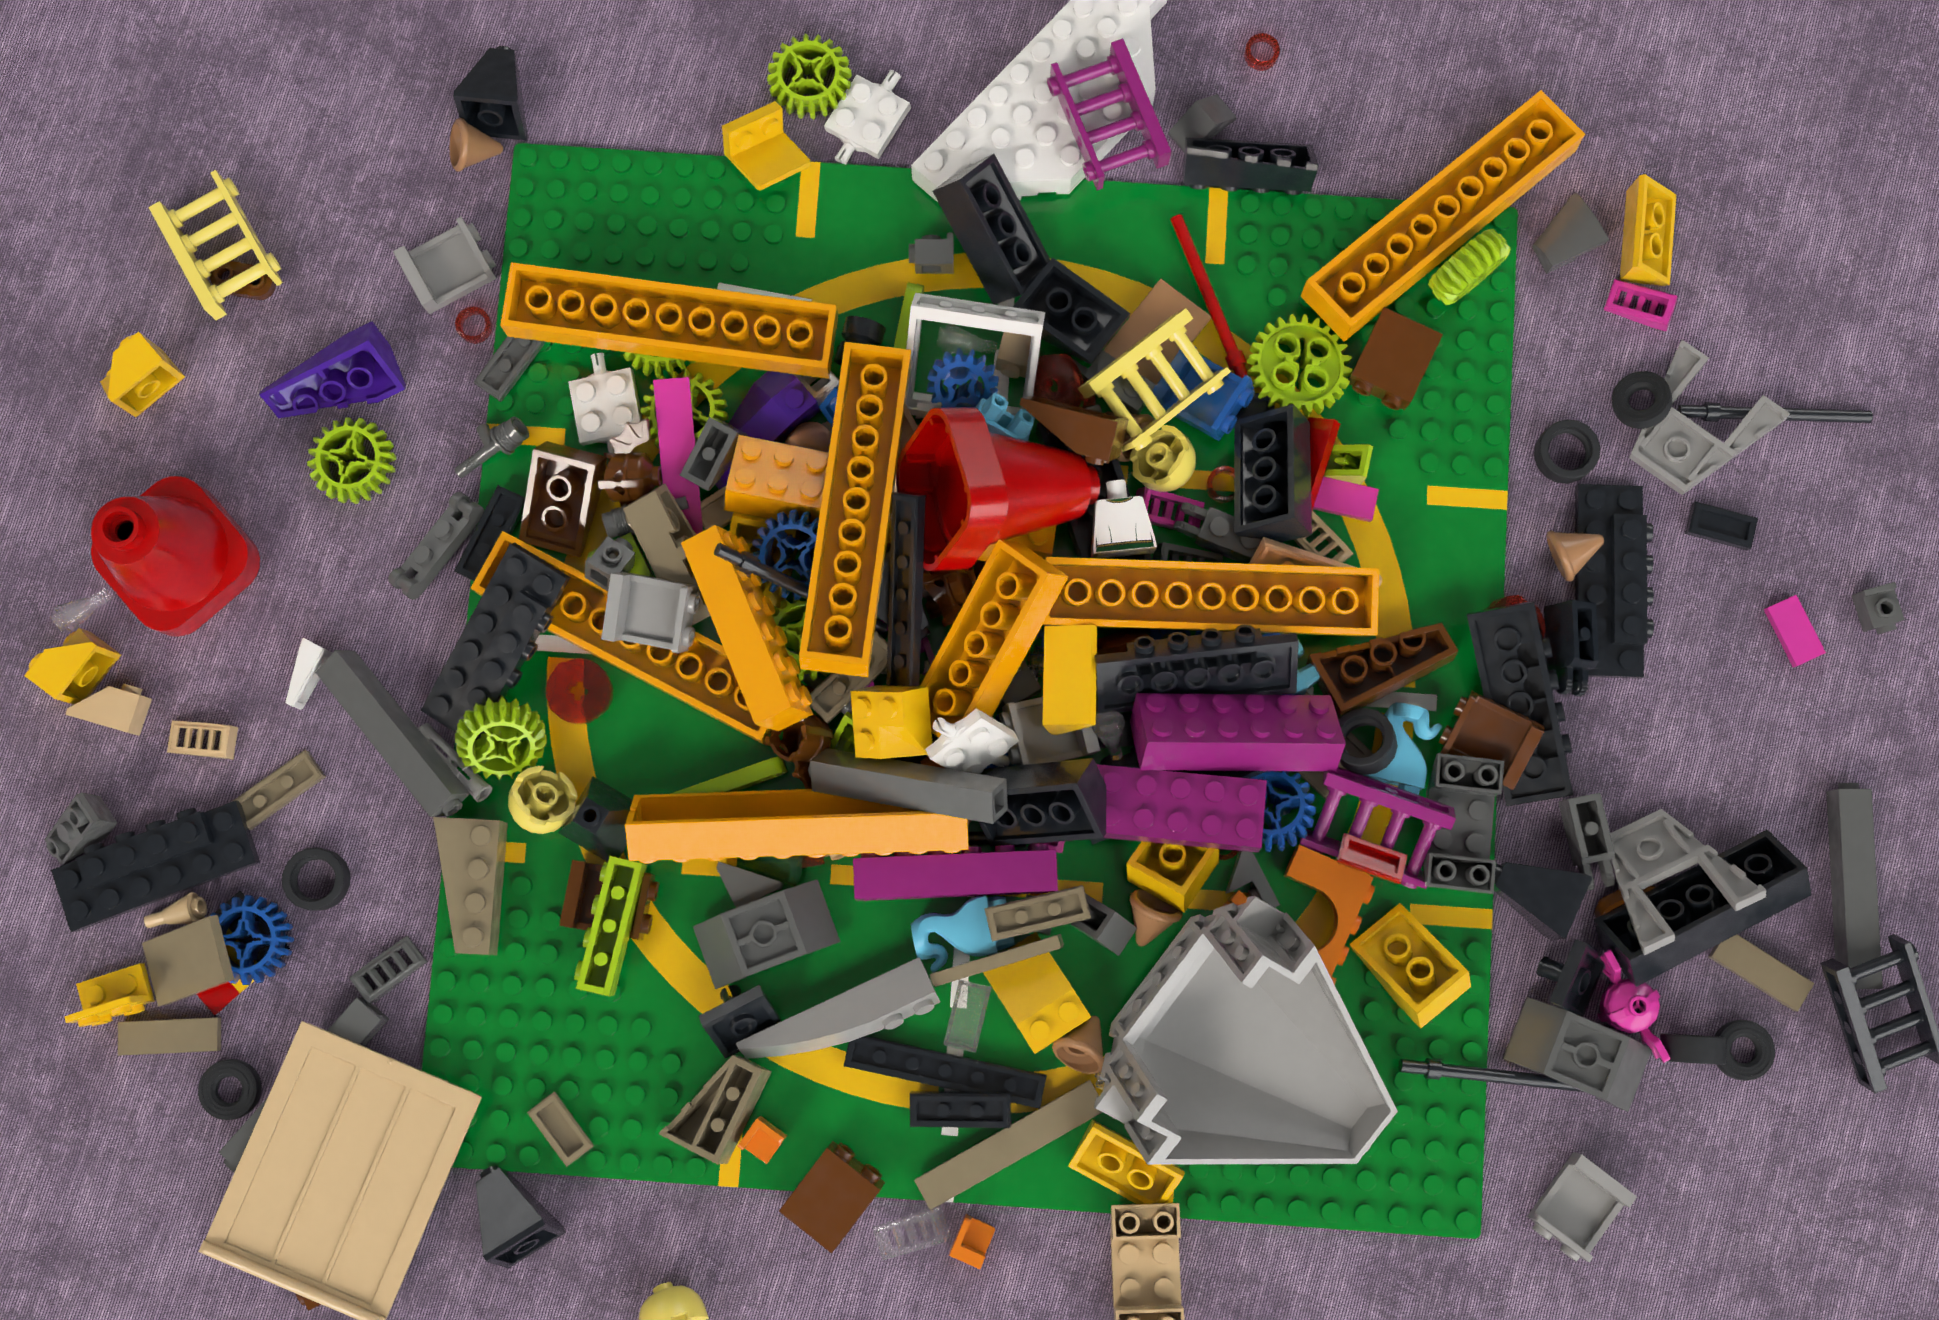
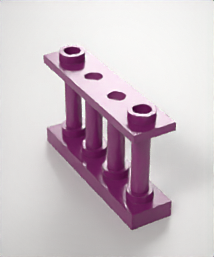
[1047,38,1172,191]
[1300,766,1456,889]

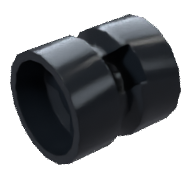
[834,316,886,366]

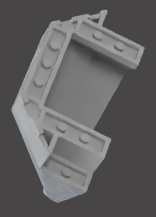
[1094,896,1398,1165]

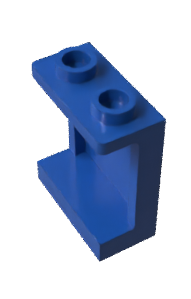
[1152,346,1255,441]

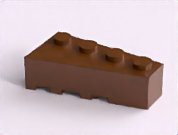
[1306,623,1458,720]

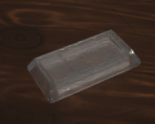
[943,979,992,1053]

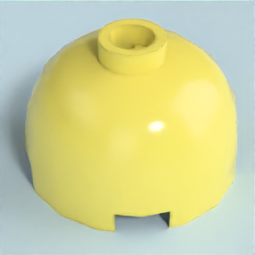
[1130,425,1196,492]
[508,766,577,834]
[639,1282,709,1320]

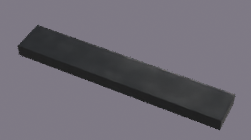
[886,492,926,686]
[844,1036,1047,1109]

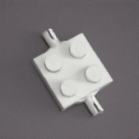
[824,70,911,165]
[568,353,643,453]
[925,708,1019,774]

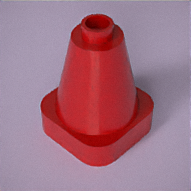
[896,407,1100,571]
[91,476,260,637]

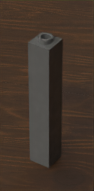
[315,650,470,817]
[808,748,1008,824]
[1826,783,1883,989]
[219,997,389,1173]

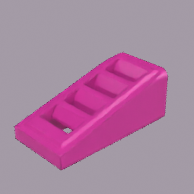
[1604,279,1677,332]
[1136,487,1205,530]

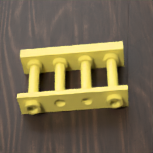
[148,170,283,320]
[1078,308,1231,452]

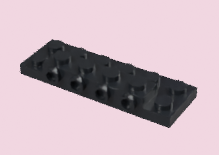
[1575,484,1654,679]
[420,543,571,740]
[1467,601,1573,806]
[1095,625,1299,715]
[51,800,260,932]

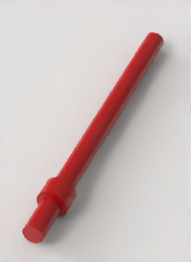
[1170,214,1250,378]

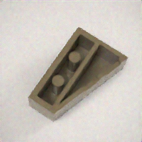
[658,1055,772,1164]

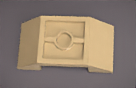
[1110,1203,1184,1320]

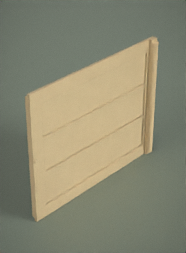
[198,1021,482,1320]

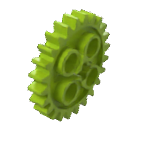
[1247,314,1352,417]

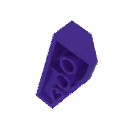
[259,321,406,419]
[715,371,820,490]

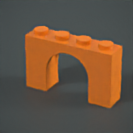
[1283,844,1375,985]

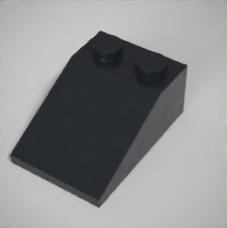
[1013,257,1130,365]

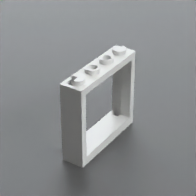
[906,293,1045,419]

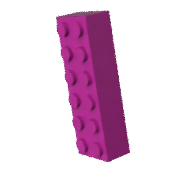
[1130,693,1346,771]
[1096,764,1267,852]
[853,844,1058,901]

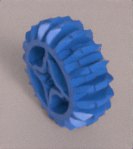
[751,509,819,600]
[1250,771,1316,853]
[210,895,294,985]

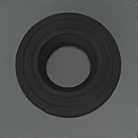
[1612,371,1672,429]
[1714,1020,1775,1081]
[198,1059,262,1120]

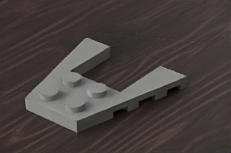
[1629,340,1790,495]
[1610,809,1766,955]

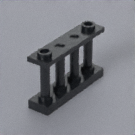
[1820,934,1939,1094]

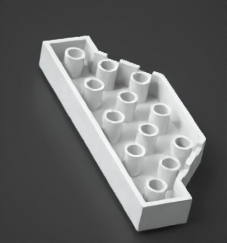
[911,0,1167,202]

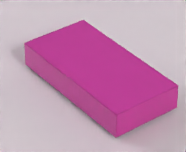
[1313,477,1379,522]
[1764,595,1826,668]

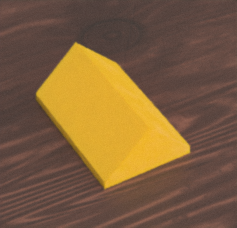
[1620,174,1677,286]
[1043,625,1097,735]
[1068,1119,1185,1204]

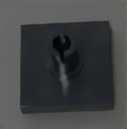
[1537,939,1605,1017]
[699,985,782,1059]

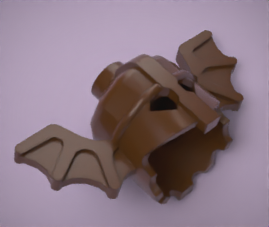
[598,418,663,506]
[922,568,977,627]
[764,683,834,789]

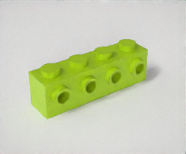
[574,856,647,996]

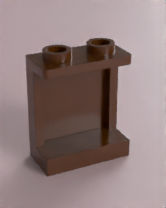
[1348,307,1443,410]
[1438,691,1545,790]
[559,860,659,940]
[779,1141,885,1254]

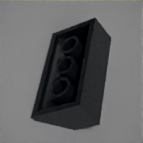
[932,153,1050,304]
[1234,404,1312,542]
[978,758,1106,846]

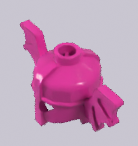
[1597,950,1670,1063]

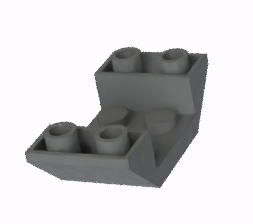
[1422,753,1504,894]
[693,879,841,989]
[1502,997,1652,1112]

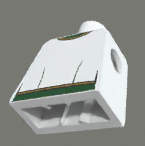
[1091,480,1157,559]

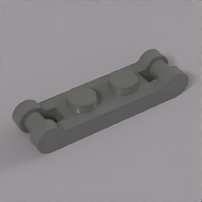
[388,492,484,600]

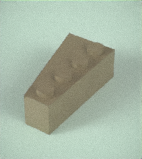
[623,484,710,625]
[433,817,508,955]

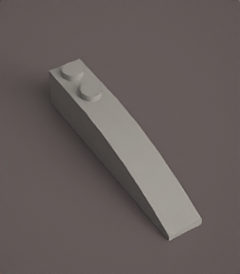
[736,957,940,1059]

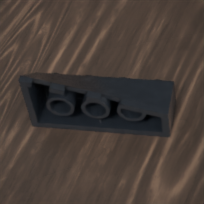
[1182,137,1318,195]

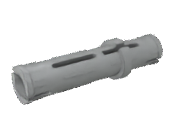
[418,723,492,802]

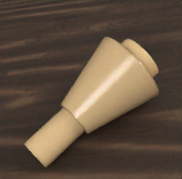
[144,892,207,928]

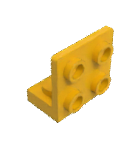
[722,101,811,191]
[64,963,155,1027]

